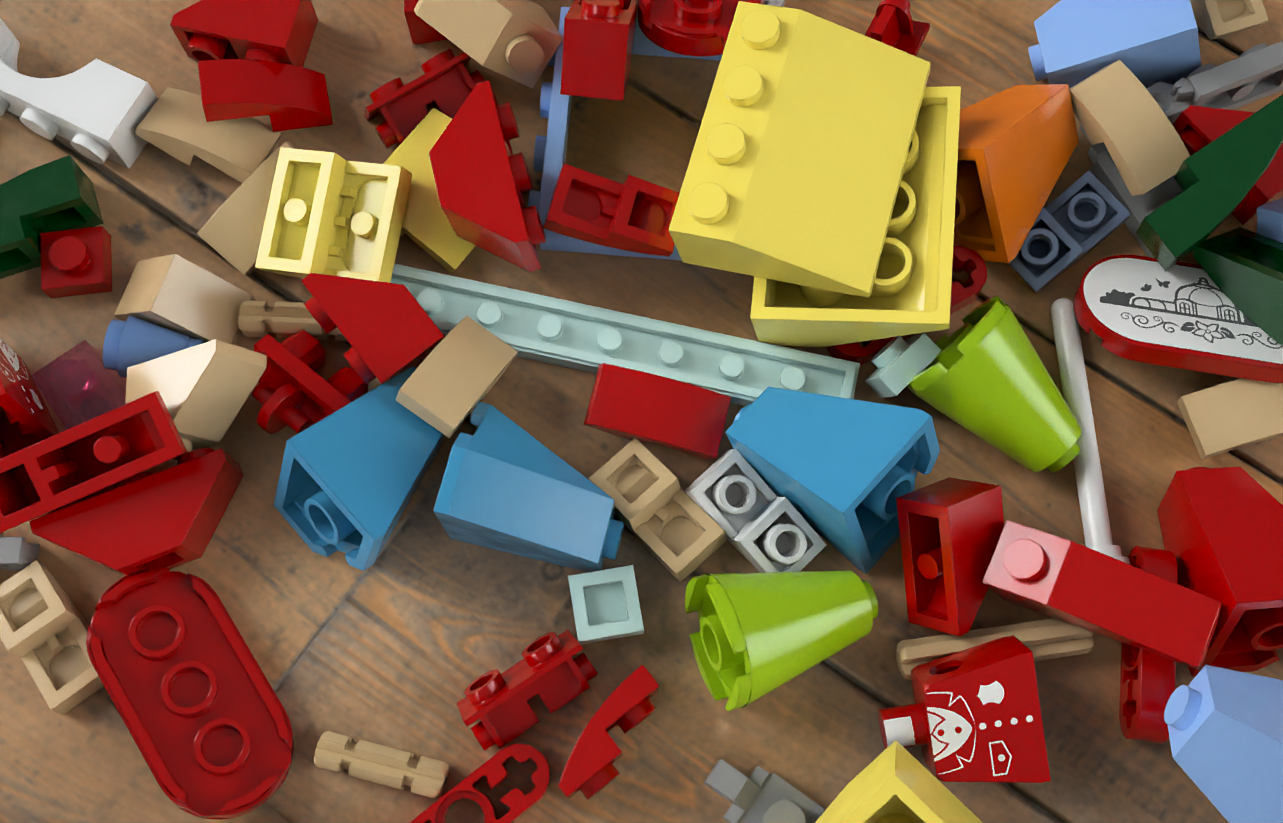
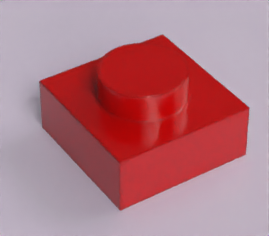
[41,226,112,299]

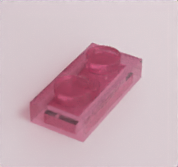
[31,340,126,429]

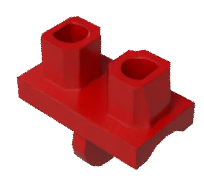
[252,329,369,434]

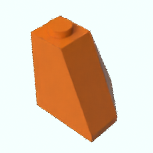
[954,84,1079,263]

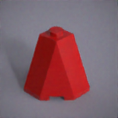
[1157,466,1283,676]

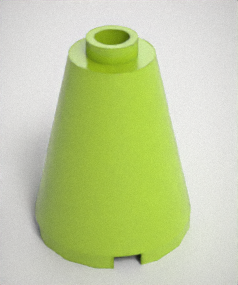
[907,295,1082,473]
[685,570,878,712]

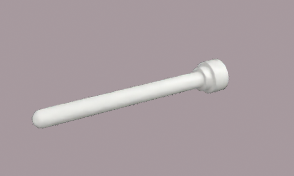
[1050,298,1130,564]

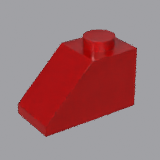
[896,477,1004,637]

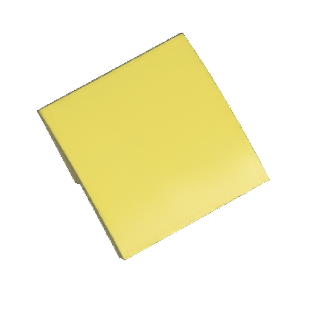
[383,108,476,273]
[255,147,412,283]

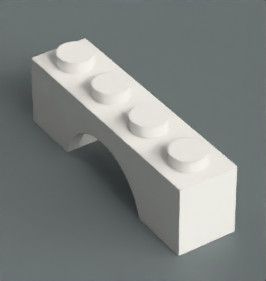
[0,18,158,169]

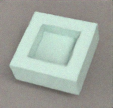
[865,333,942,399]
[568,565,644,645]

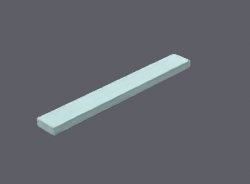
[391,264,860,406]

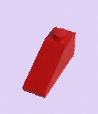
[0,391,187,533]
[982,520,1224,670]

